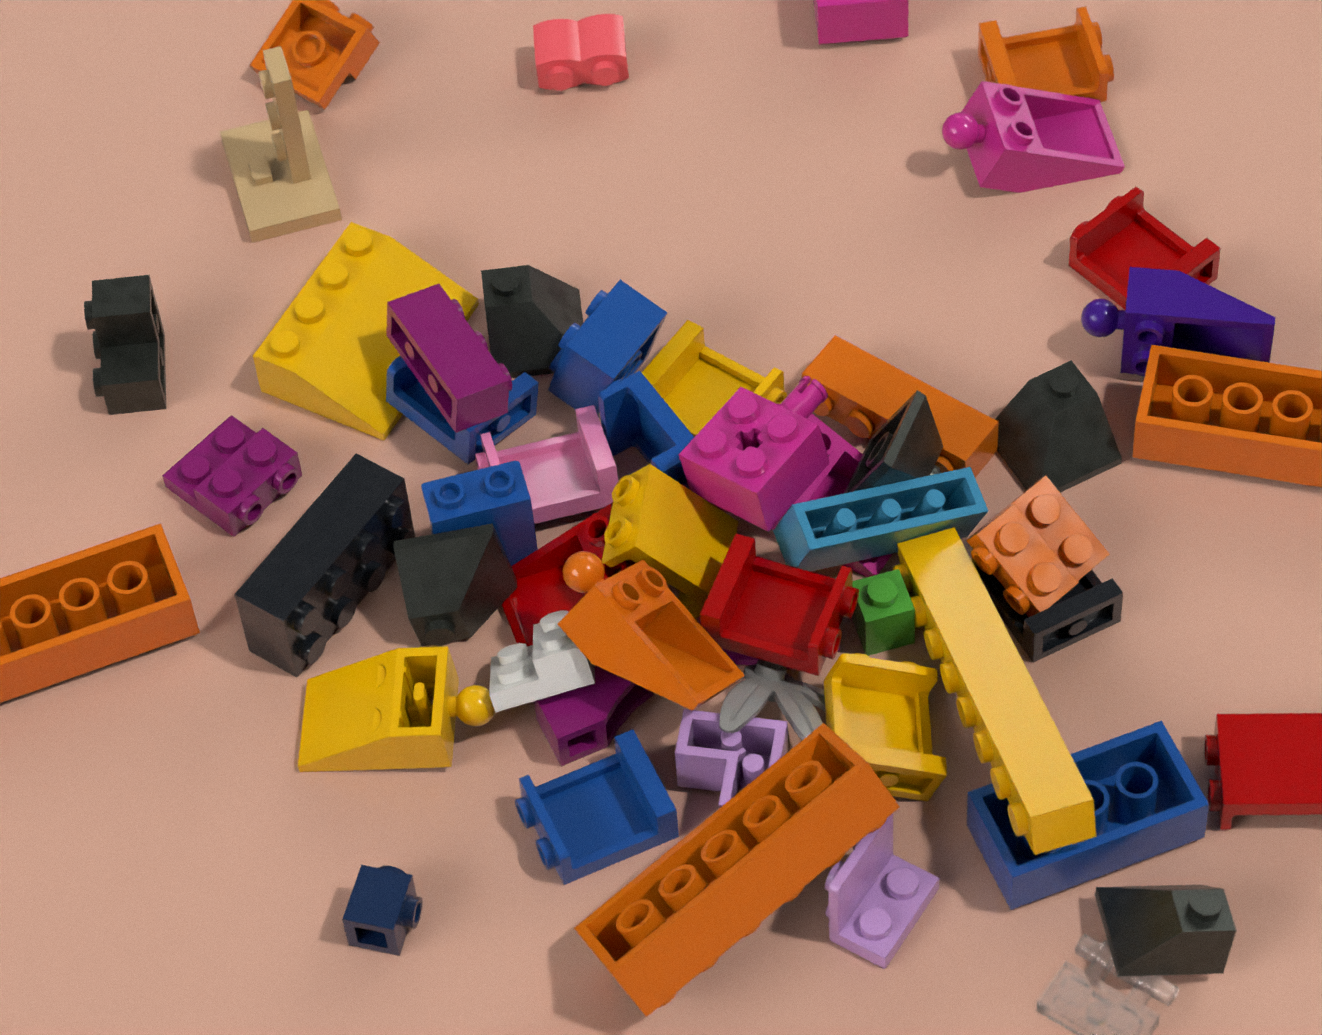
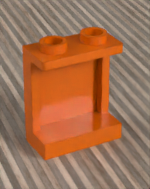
[978,6,1114,102]

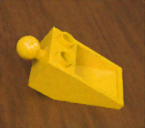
[298,646,495,772]

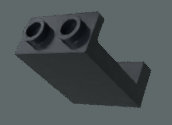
[972,549,1123,663]

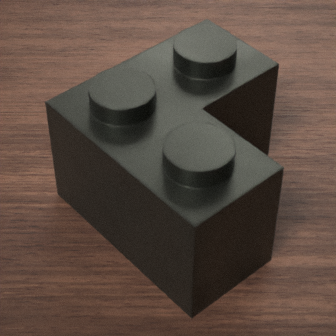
[84,275,166,415]

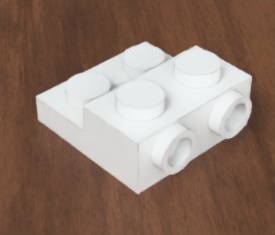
[489,610,595,713]

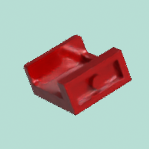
[1069,186,1221,310]
[700,533,859,676]
[1204,713,1322,830]

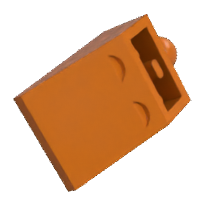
[558,551,745,711]

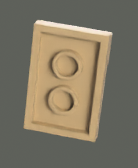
[220,46,342,243]

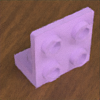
[825,814,939,969]

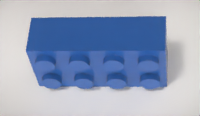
[967,721,1209,910]

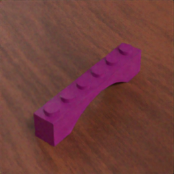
[534,621,840,766]

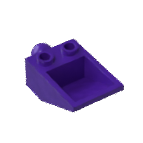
[1081,267,1275,377]

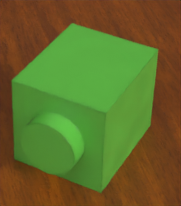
[851,569,915,656]

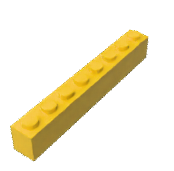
[893,527,1096,855]

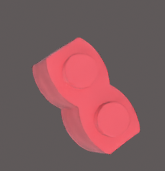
[533,14,629,91]

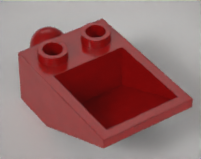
[502,502,671,647]

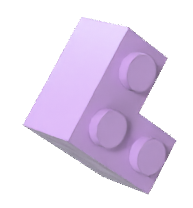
[675,709,789,808]

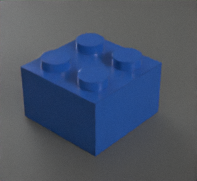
[548,279,667,417]

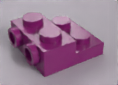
[162,415,303,537]

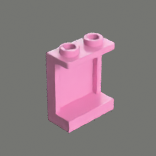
[475,405,618,524]

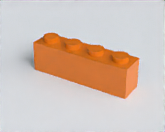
[802,335,999,478]

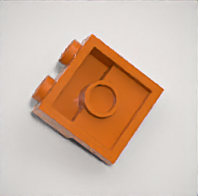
[250,0,380,110]
[966,476,1110,617]

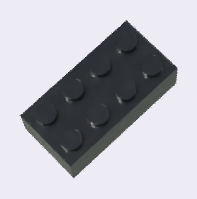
[234,453,415,677]

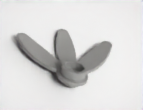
[719,659,825,740]

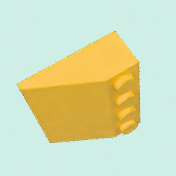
[253,222,479,441]

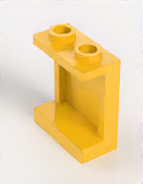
[641,320,787,437]
[602,464,738,618]
[824,653,947,802]

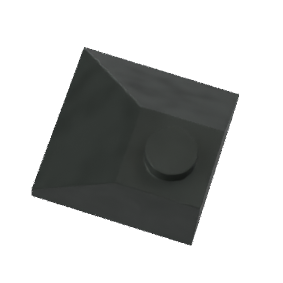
[481,265,583,378]
[995,360,1122,493]
[844,390,943,493]
[394,523,517,646]
[1095,884,1237,977]

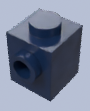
[342,864,423,956]

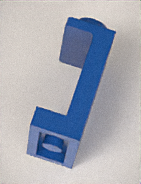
[386,356,539,465]
[598,371,694,490]
[421,461,538,566]
[515,729,679,885]

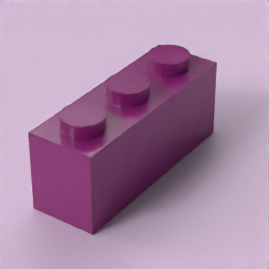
[386,283,512,433]

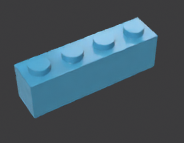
[773,467,988,572]

